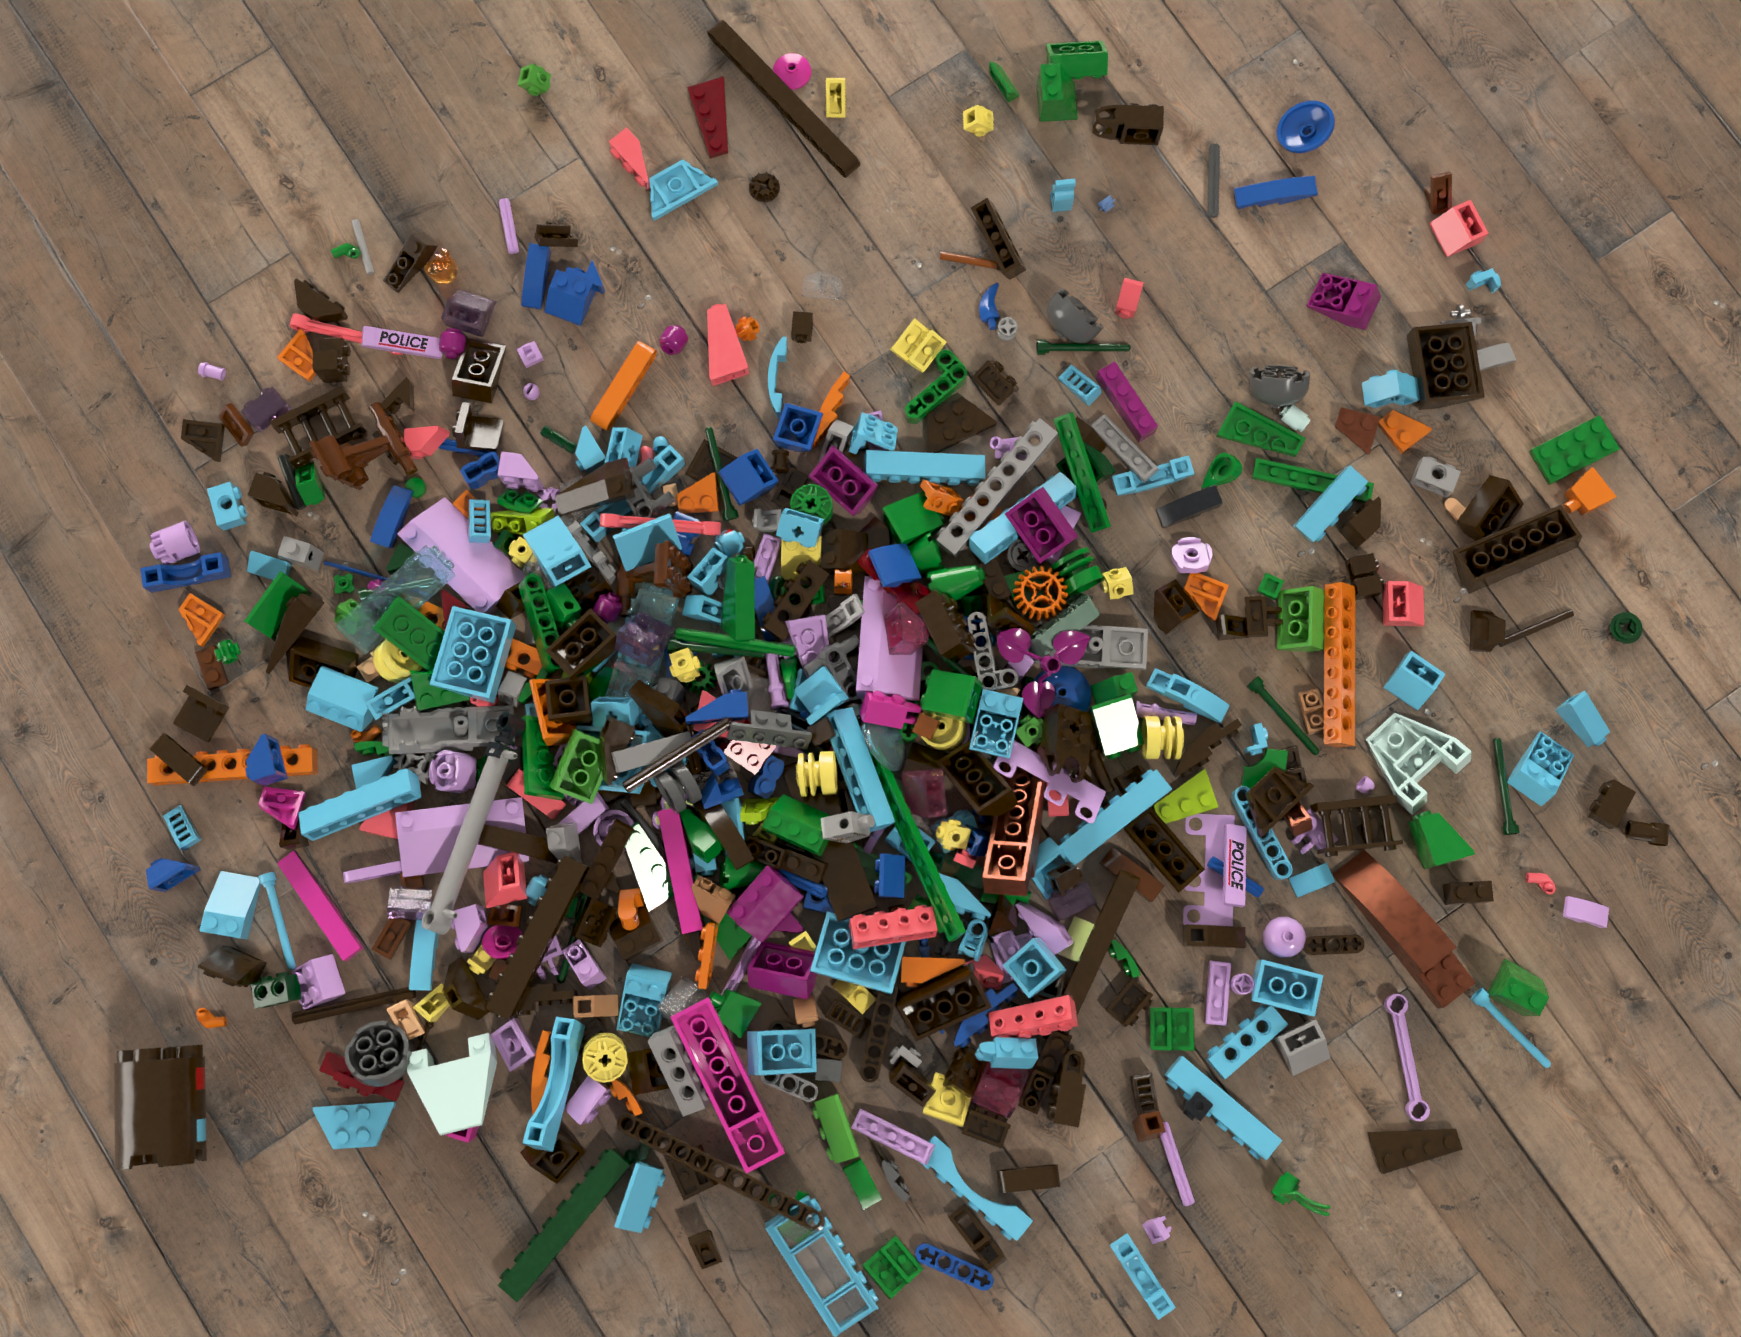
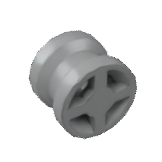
[997,317,1018,341]

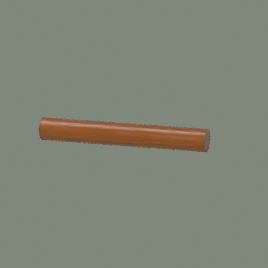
[940,252,998,269]

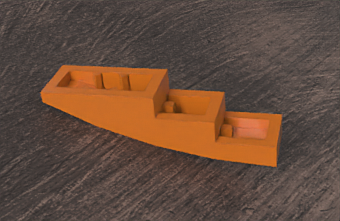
[812,371,850,450]
[531,1030,552,1116]

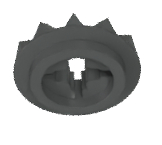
[1006,539,1037,571]

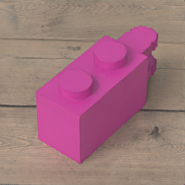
[859,691,922,729]

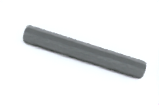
[1207,144,1220,218]

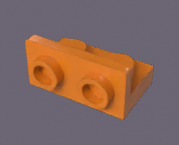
[920,479,964,516]

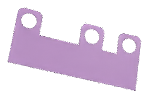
[994,740,1106,823]
[1183,814,1235,926]

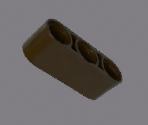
[149,733,209,786]
[997,1164,1060,1193]

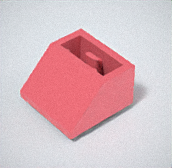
[1429,200,1489,257]
[1382,581,1424,627]
[483,852,527,908]

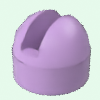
[523,383,540,400]
[1356,776,1375,794]

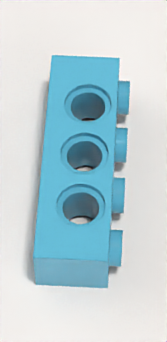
[1205,1004,1288,1079]

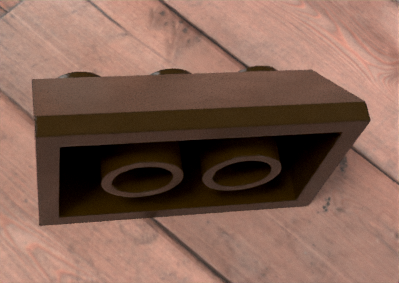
[1457,475,1524,541]
[289,637,359,688]

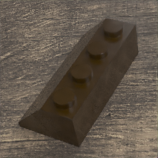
[936,740,1019,816]
[897,962,992,1041]

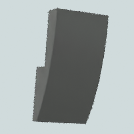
[882,1159,910,1203]

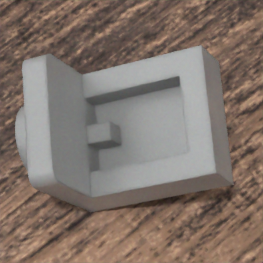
[752,509,783,533]
[889,1045,922,1067]

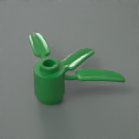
[1271,1171,1331,1216]

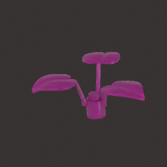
[997,628,1090,718]

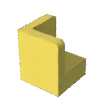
[789,931,817,952]

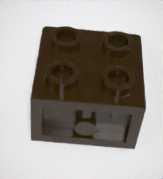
[558,560,615,617]
[987,594,1035,636]
[173,685,230,742]

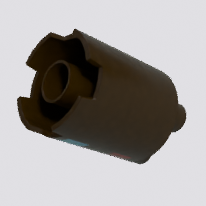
[114,1045,207,1170]

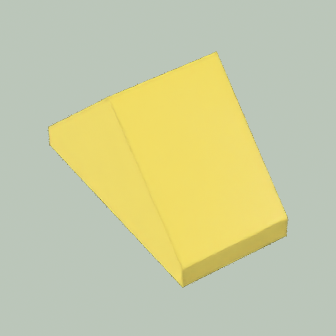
[826,78,846,117]
[414,983,450,1022]

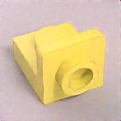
[467,945,497,975]

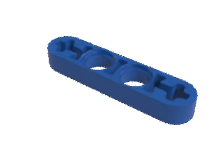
[915,1243,994,1291]

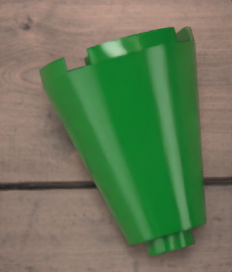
[908,532,946,574]
[927,565,986,601]
[719,850,769,890]

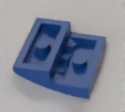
[868,544,921,587]

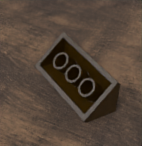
[1124,806,1205,893]

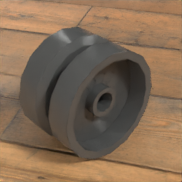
[653,761,702,814]

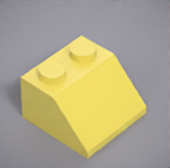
[781,536,822,581]

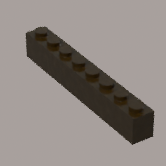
[486,856,589,1020]

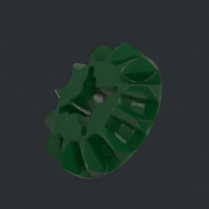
[1608,612,1643,644]

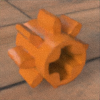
[735,316,759,341]

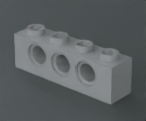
[647,1026,711,1117]

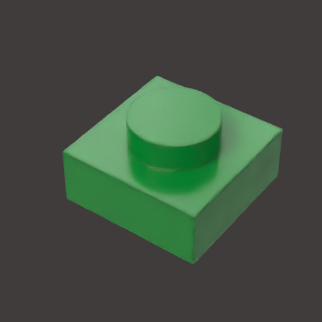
[1257,573,1284,600]

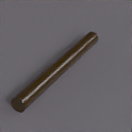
[1498,609,1574,647]

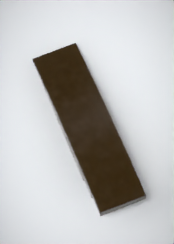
[783,759,877,922]

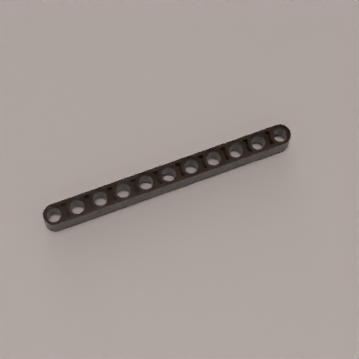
[707,20,861,178]
[617,1114,825,1232]

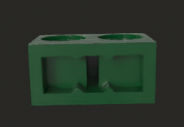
[251,971,302,1009]

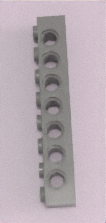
[936,418,1058,558]

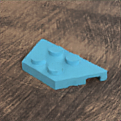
[649,159,718,221]
[313,1102,396,1149]

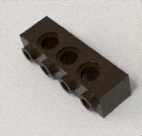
[971,198,1026,280]
[761,560,829,641]

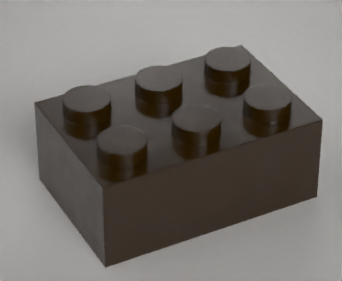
[915,590,977,662]

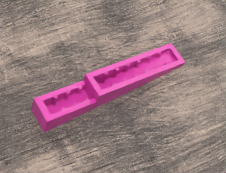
[657,808,704,934]
[277,851,364,961]

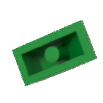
[295,462,325,506]
[1090,672,1138,705]

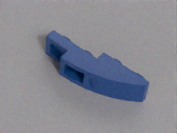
[953,983,1018,1048]

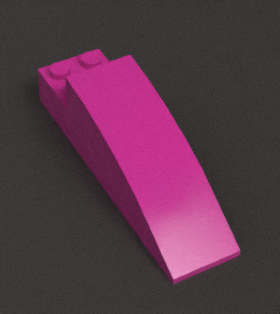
[670,997,786,1173]

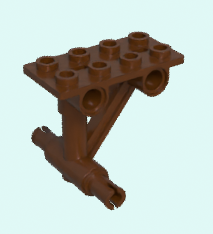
[309,402,418,490]
[616,540,693,617]

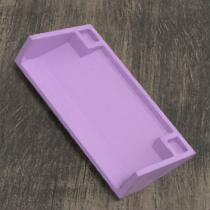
[397,497,526,615]
[856,576,927,701]
[395,797,529,877]

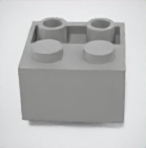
[1273,1019,1330,1076]

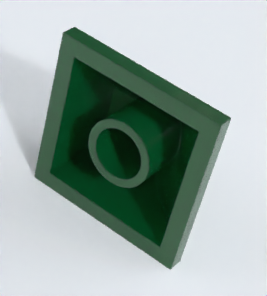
[1056,442,1116,498]

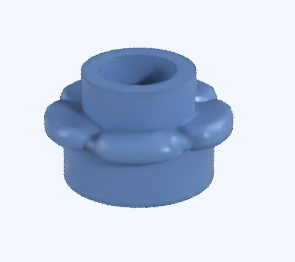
[1097,195,1115,212]

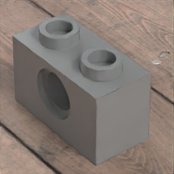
[1410,456,1461,498]

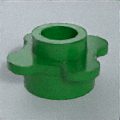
[333,573,355,594]

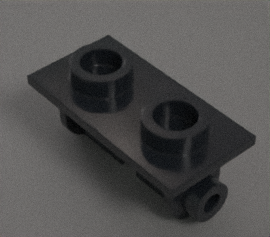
[934,917,969,958]

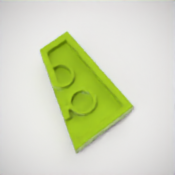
[1152,769,1218,824]
[740,797,780,825]

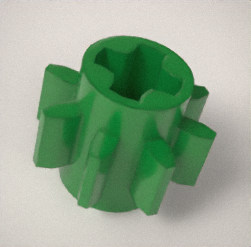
[214,640,241,664]

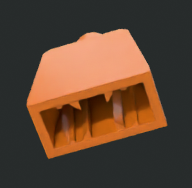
[1563,467,1617,515]

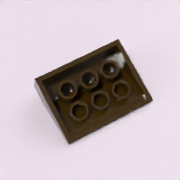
[1407,322,1485,410]

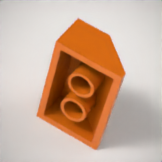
[529,679,576,746]

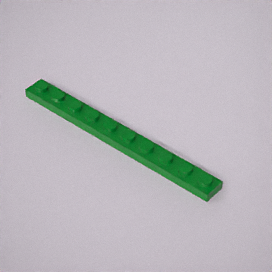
[869,746,966,942]

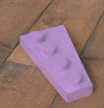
[785,615,831,679]

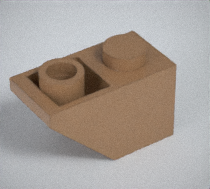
[691,875,735,924]
[573,995,619,1018]
[793,995,819,1028]

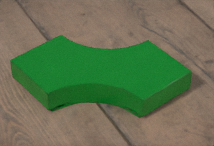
[1241,748,1288,788]

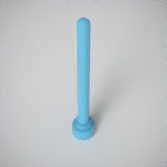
[258,872,296,970]
[1470,988,1551,1068]

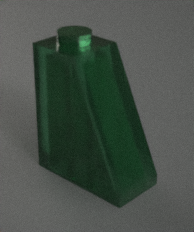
[929,852,984,889]

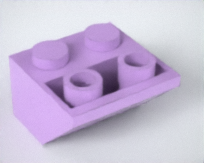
[497,452,545,492]
[451,904,489,954]
[291,954,346,1010]
[564,1076,611,1125]

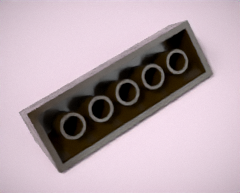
[1452,505,1582,594]

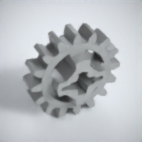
[393,752,437,786]

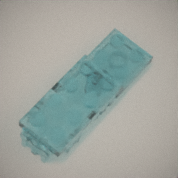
[335,544,455,655]
[605,582,679,715]

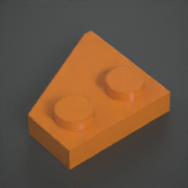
[277,329,316,382]
[1378,410,1432,454]
[677,472,719,514]
[1183,573,1229,622]
[178,593,225,647]

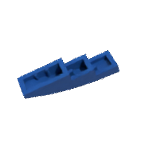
[1234,176,1318,209]

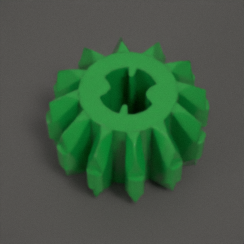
[684,661,718,696]

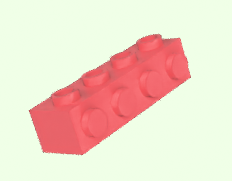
[849,905,938,949]
[989,995,1078,1039]

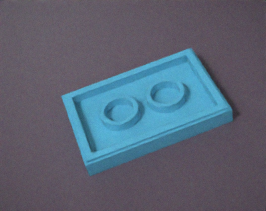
[613,513,682,571]

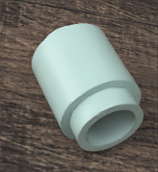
[1280,404,1311,432]

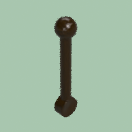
[416,1021,434,1051]

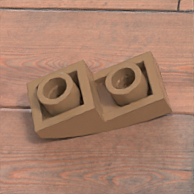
[1298,689,1324,736]

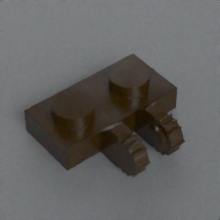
[1244,596,1283,637]

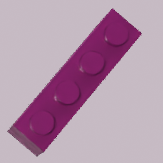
[1096,361,1158,443]

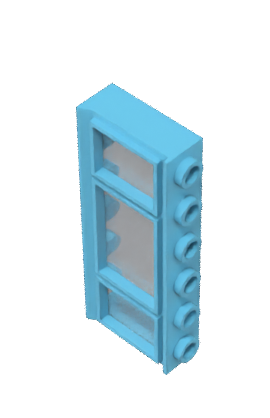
[765,1195,879,1337]

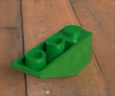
[680,808,724,864]

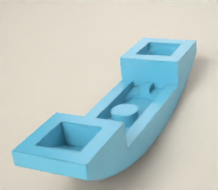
[768,336,788,418]
[1112,455,1195,496]
[1110,1233,1176,1320]

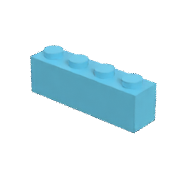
[1293,466,1368,542]

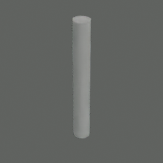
[352,219,375,275]

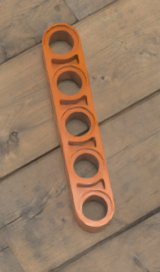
[590,341,657,431]

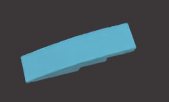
[409,907,439,991]

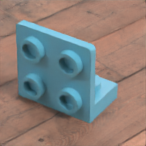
[849,412,898,454]
[795,666,849,726]

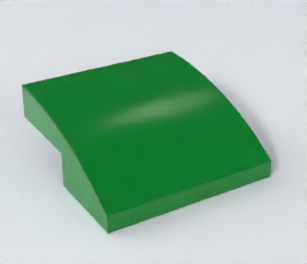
[1150,1007,1195,1051]
[861,1236,923,1300]

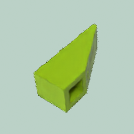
[490,507,555,534]

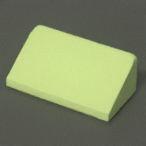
[1057,916,1094,963]

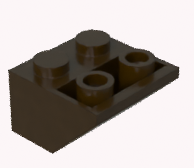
[1340,496,1381,550]

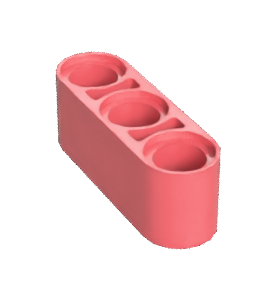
[506,769,566,821]

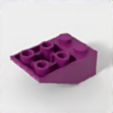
[1307,273,1381,330]

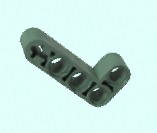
[1029,593,1100,657]

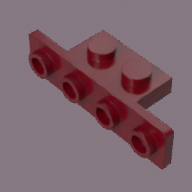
[319,1052,405,1101]

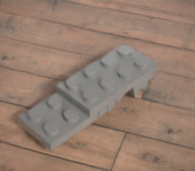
[1026,620,1148,670]
[382,705,515,754]

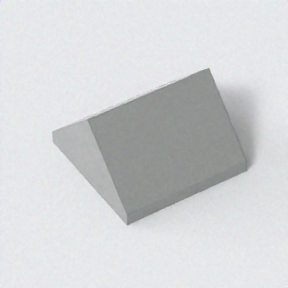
[714,656,755,698]

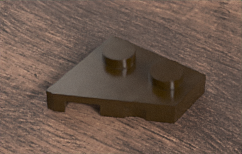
[181,419,225,462]

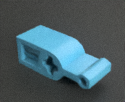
[1050,178,1076,212]

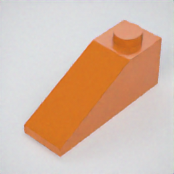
[901,956,965,987]

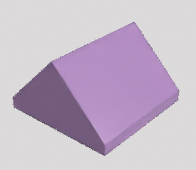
[490,1018,537,1072]

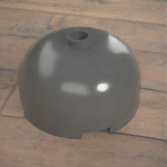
[1047,287,1104,343]
[1249,365,1310,408]
[345,1021,412,1087]

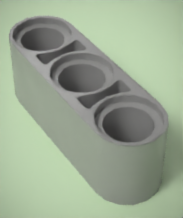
[760,1073,819,1102]

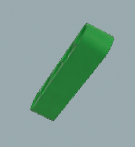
[519,573,561,673]

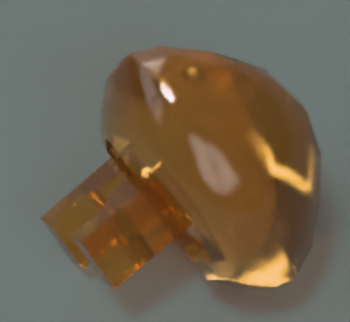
[424,248,457,285]

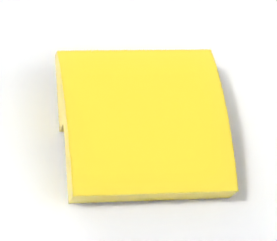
[890,319,947,373]

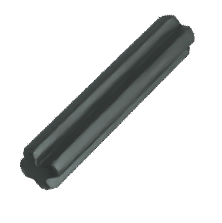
[278,454,307,510]

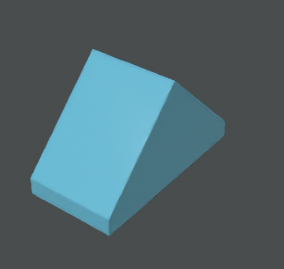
[1289,863,1335,898]

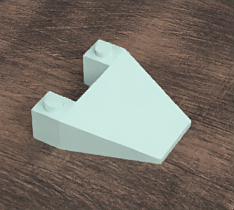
[1366,713,1472,815]
[407,1033,497,1136]

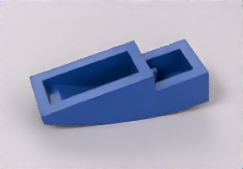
[522,243,551,310]
[370,485,414,548]
[755,576,780,642]

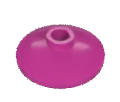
[773,53,811,90]
[482,925,523,959]

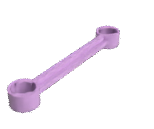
[1384,994,1430,1121]

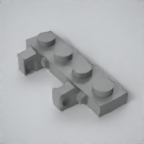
[560,515,617,584]

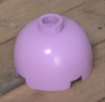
[1262,917,1306,958]

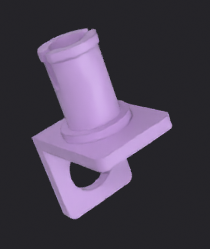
[990,436,1031,461]

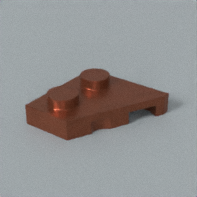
[1335,407,1380,455]

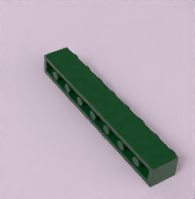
[498,1148,632,1302]

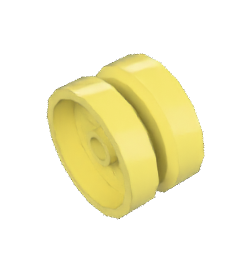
[373,640,422,683]
[921,711,967,751]

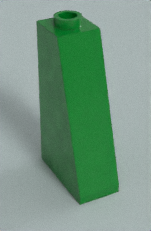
[721,555,755,640]

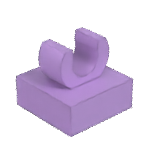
[517,341,544,368]
[1142,1216,1172,1244]

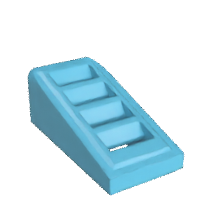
[1058,364,1101,406]
[469,499,491,543]
[163,805,202,851]

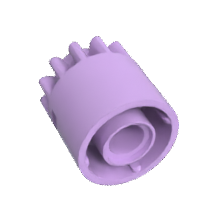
[150,521,200,565]

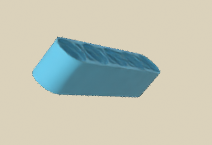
[1231,786,1292,880]

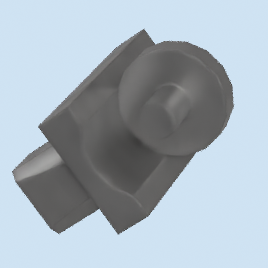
[1440,304,1481,335]

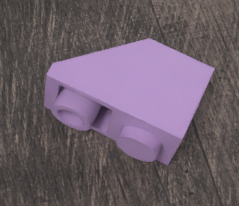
[562,939,607,990]

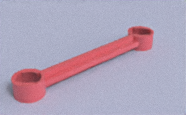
[289,314,403,355]
[599,513,721,536]

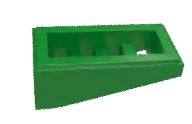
[780,657,798,699]

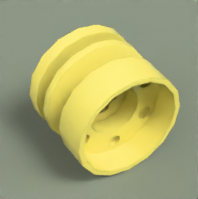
[1142,716,1184,760]
[796,751,838,797]
[582,1032,628,1083]

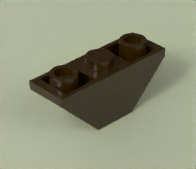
[294,278,348,323]
[442,956,491,1020]

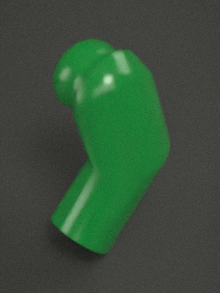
[331,243,360,259]

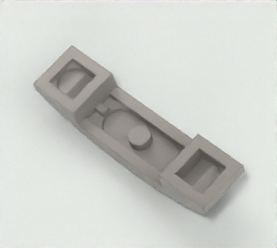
[1477,343,1516,371]
[825,594,865,639]

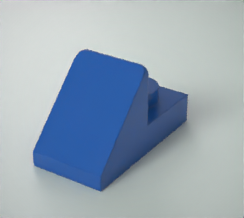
[565,260,605,294]
[701,772,744,809]

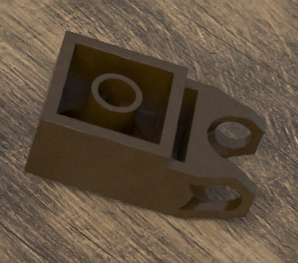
[1092,103,1164,145]
[1042,703,1092,783]
[1047,1049,1086,1128]

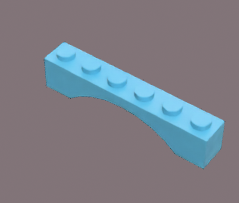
[580,445,685,544]
[523,1017,585,1152]
[921,1135,1033,1241]

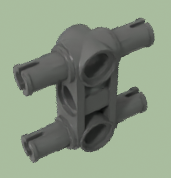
[621,458,676,530]
[803,635,860,703]

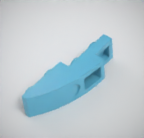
[1146,668,1230,724]

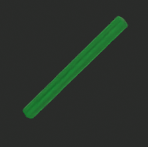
[675,628,795,657]

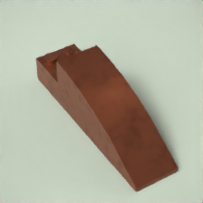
[982,749,1045,896]
[1332,850,1476,1008]

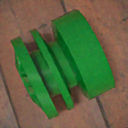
[790,484,833,531]
[1051,547,1105,598]

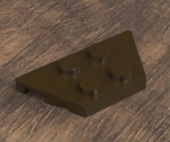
[927,397,997,453]
[1245,767,1314,837]

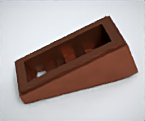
[1283,802,1313,836]

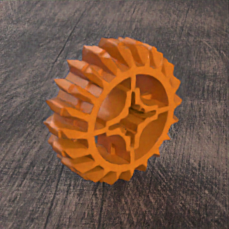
[1013,566,1068,621]

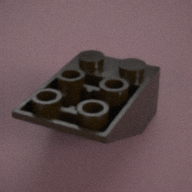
[198,945,267,988]

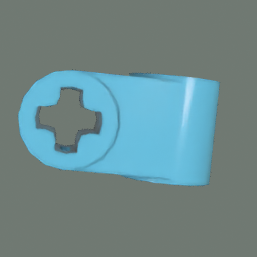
[958,919,988,962]

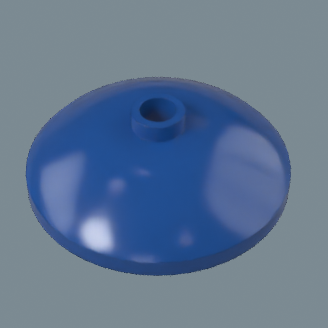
[1277,101,1335,153]
[1034,666,1091,719]

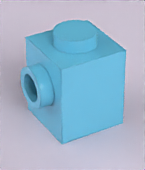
[690,853,718,877]

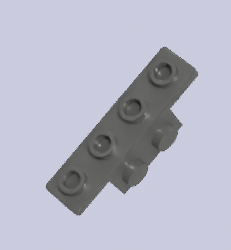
[727,710,812,749]

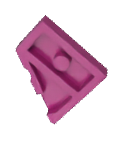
[258,787,306,830]

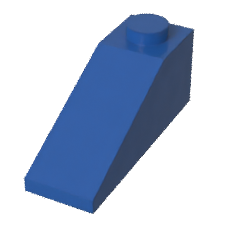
[685,689,749,725]

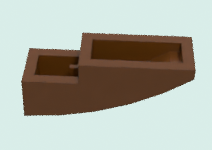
[1099,847,1165,902]

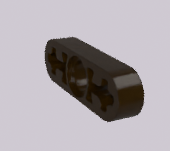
[1303,934,1365,955]

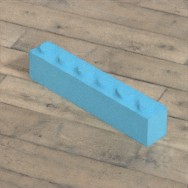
[864,450,985,486]
[969,472,1077,564]
[822,707,895,832]
[298,768,421,841]
[1059,769,1172,866]
[1164,1056,1282,1160]

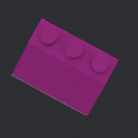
[808,446,878,516]
[1005,487,1078,563]
[726,866,804,943]
[747,942,817,999]

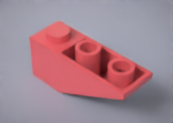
[609,127,650,191]

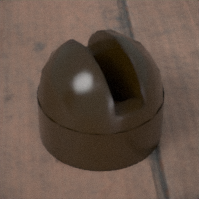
[740,545,755,561]

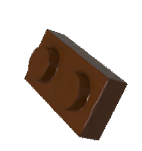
[219,403,254,447]
[195,645,229,691]
[371,913,412,960]

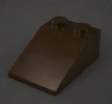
[452,338,506,404]
[545,608,623,678]

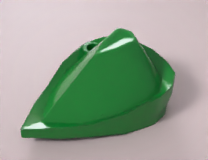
[1201,452,1243,489]

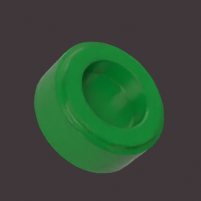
[405,477,427,498]

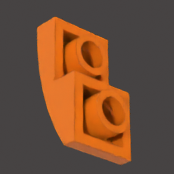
[610,1078,645,1116]

